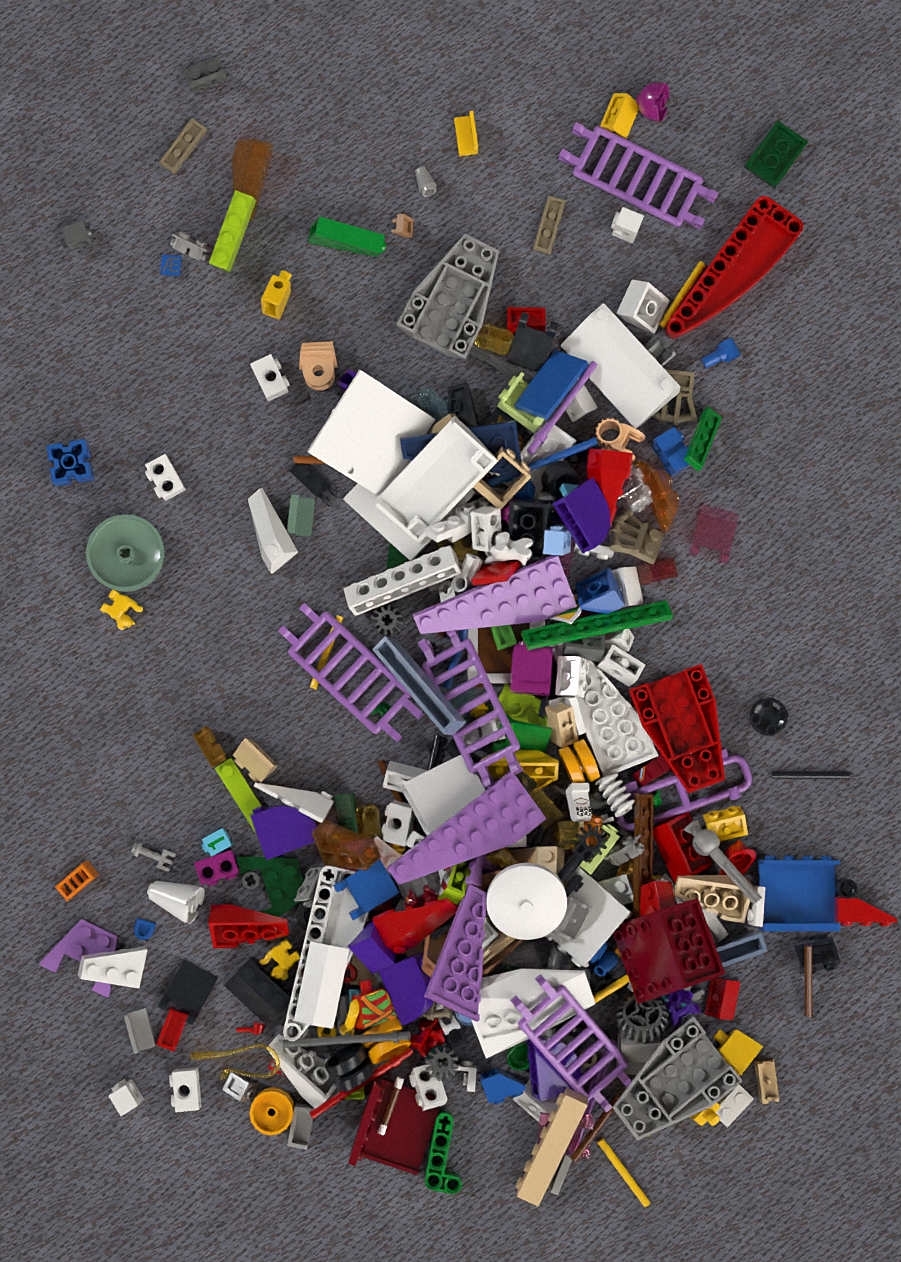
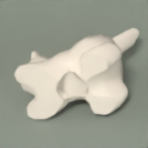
[485,532,533,566]

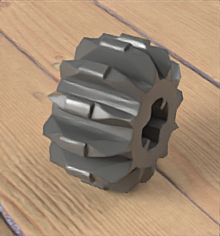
[371,604,404,637]
[425,1047,459,1081]

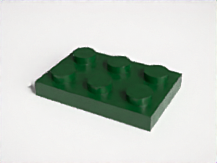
[744,120,808,189]

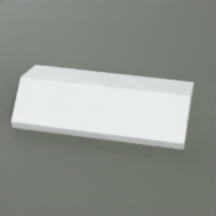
[294,941,350,1029]

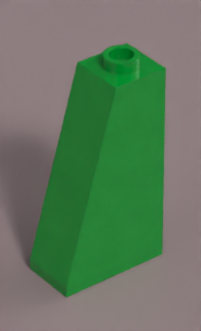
[307,216,386,257]

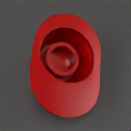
[719,840,756,875]

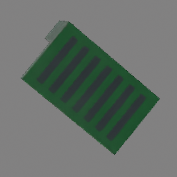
[335,793,360,835]

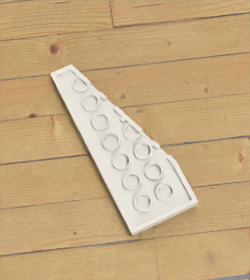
[549,643,658,777]

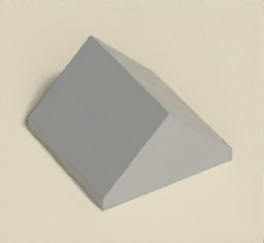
[619,1022,661,1063]

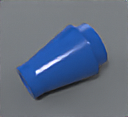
[594,951,618,976]

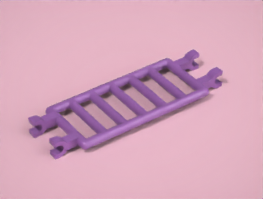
[558,122,718,230]
[278,603,423,742]
[418,630,523,788]
[510,974,632,1112]

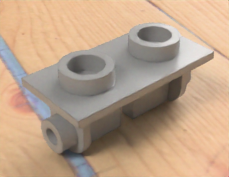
[170,231,212,262]
[604,834,645,866]
[294,867,327,908]

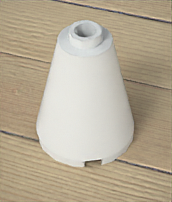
[147,881,204,924]

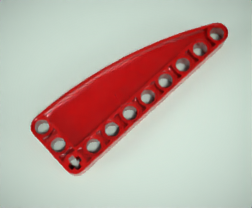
[666,196,803,339]

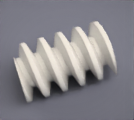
[595,773,635,817]

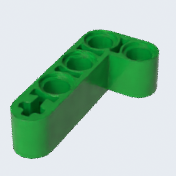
[425,1110,462,1194]

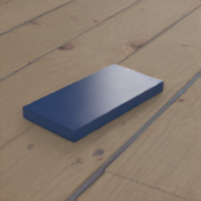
[514,350,588,420]

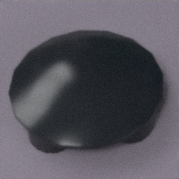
[749,698,789,736]

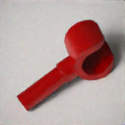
[236,1022,265,1035]

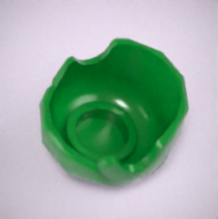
[506,1041,529,1071]

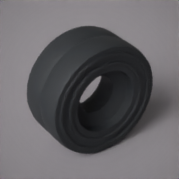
[541,461,578,498]

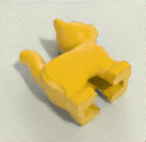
[100,590,143,630]
[260,938,301,981]

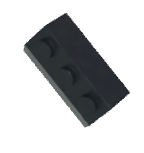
[508,499,553,561]
[224,957,292,1026]

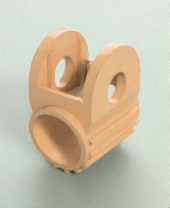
[299,341,338,391]
[595,418,646,462]

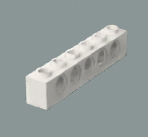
[344,545,462,616]

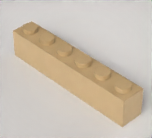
[515,1087,588,1206]

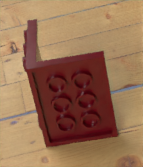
[613,898,725,1004]
[348,1077,440,1176]

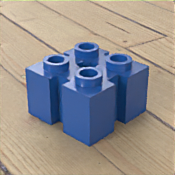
[650,427,690,477]
[46,439,95,487]

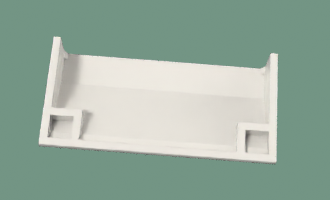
[560,303,680,429]
[375,416,498,543]

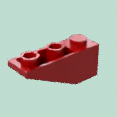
[835,897,897,926]

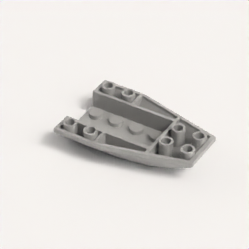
[396,234,499,360]
[612,1017,743,1140]

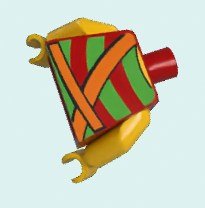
[339,979,397,1036]

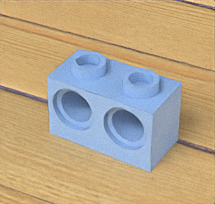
[543,524,571,556]

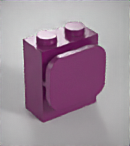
[510,642,553,696]

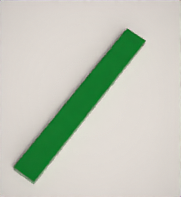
[521,600,673,650]

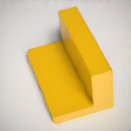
[600,93,639,138]
[454,111,478,156]

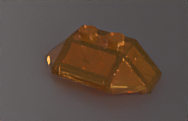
[632,459,680,533]

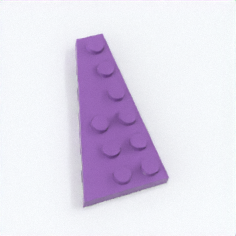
[424,884,487,1022]

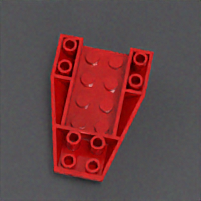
[629,664,725,793]

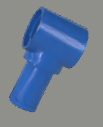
[701,338,741,368]

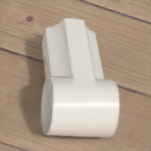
[452,554,483,592]
[701,907,728,944]

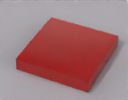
[471,560,522,586]

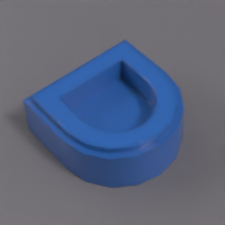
[134,918,157,940]

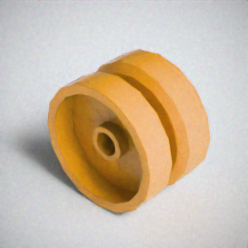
[558,739,600,783]
[362,1018,411,1064]
[249,1086,295,1135]

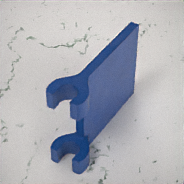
[333,858,399,921]

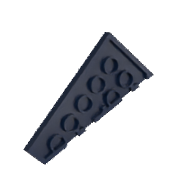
[400,420,522,477]

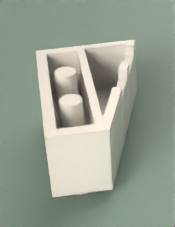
[78,946,148,988]

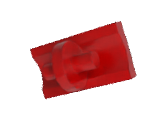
[410,1018,445,1057]

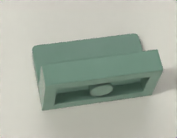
[287,495,315,537]

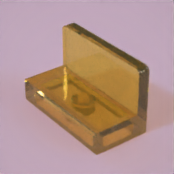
[528,786,564,829]
[486,847,520,870]

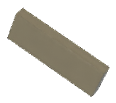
[159,118,208,175]
[532,195,566,255]

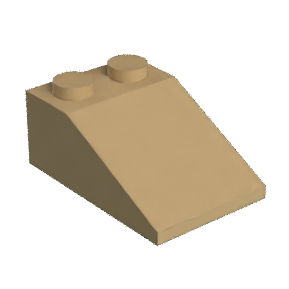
[233,738,279,782]
[508,846,564,885]

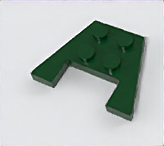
[236,856,304,917]

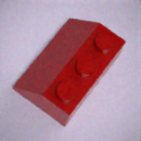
[653,811,713,883]

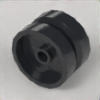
[325,1043,376,1092]

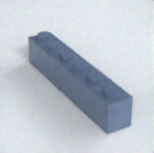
[372,636,466,735]
[715,932,768,967]

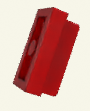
[704,977,740,1020]

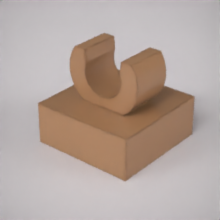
[391,214,414,238]

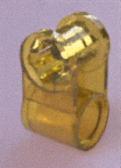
[475,323,514,355]
[355,805,382,843]

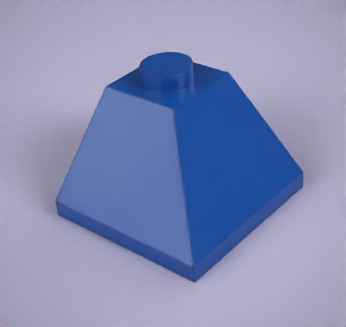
[576,567,625,614]

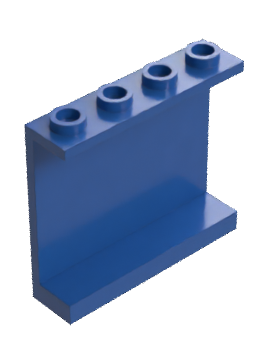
[758,856,840,931]

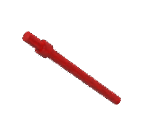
[309,1047,414,1119]

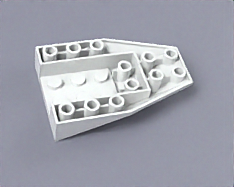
[471,969,595,1058]

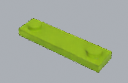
[215,758,262,833]

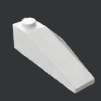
[248,488,298,574]
[254,783,335,823]
[267,1034,336,1108]

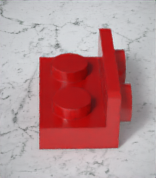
[507,307,546,337]

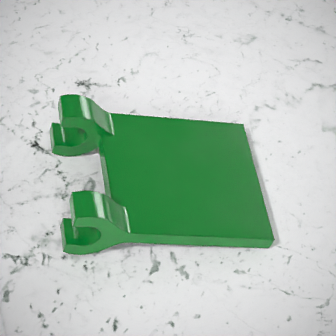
[492,715,552,753]

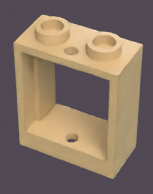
[473,447,532,510]

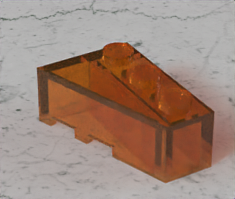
[311,820,381,871]

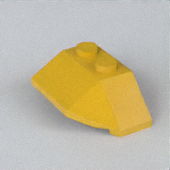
[480,750,559,791]

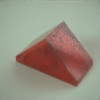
[637,558,679,585]

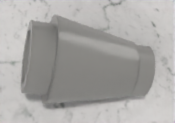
[415,167,437,197]

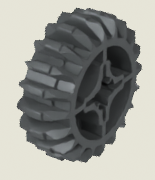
[615,993,669,1044]

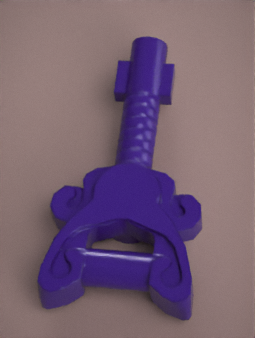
[665,989,701,1026]

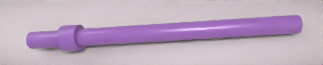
[527,361,598,455]

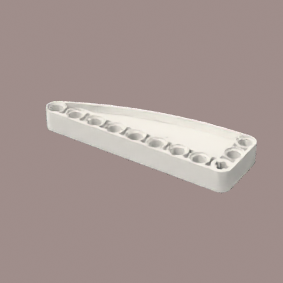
[283,866,370,1041]

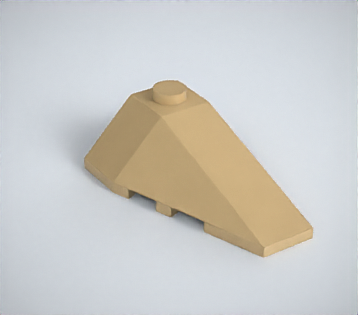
[674,875,754,923]

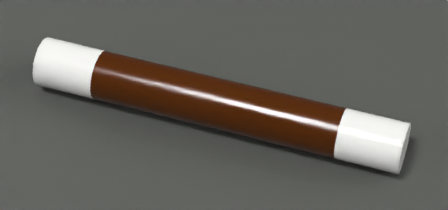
[377,1076,404,1135]

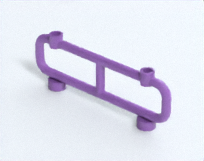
[614,748,752,831]

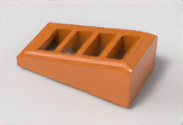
[55,860,99,902]

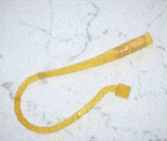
[190,1043,280,1080]

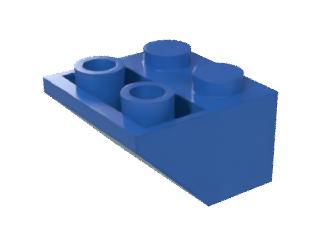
[480,1068,526,1104]

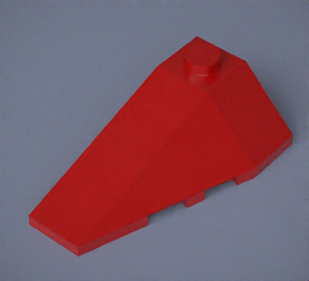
[587,449,633,529]
[373,898,459,954]
[208,904,289,948]

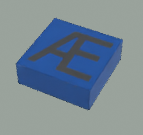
[160,255,182,276]

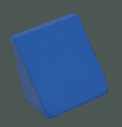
[512,479,536,500]

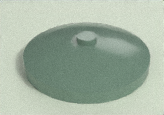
[86,514,165,592]

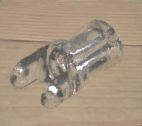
[544,939,566,970]

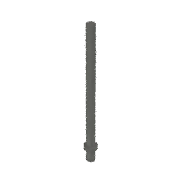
[283,1030,411,1048]

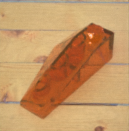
[232,139,274,222]

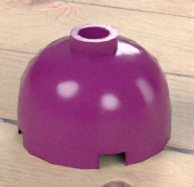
[636,82,670,121]

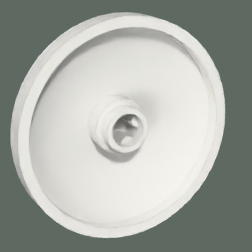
[487,863,567,940]

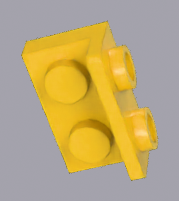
[703,806,748,841]

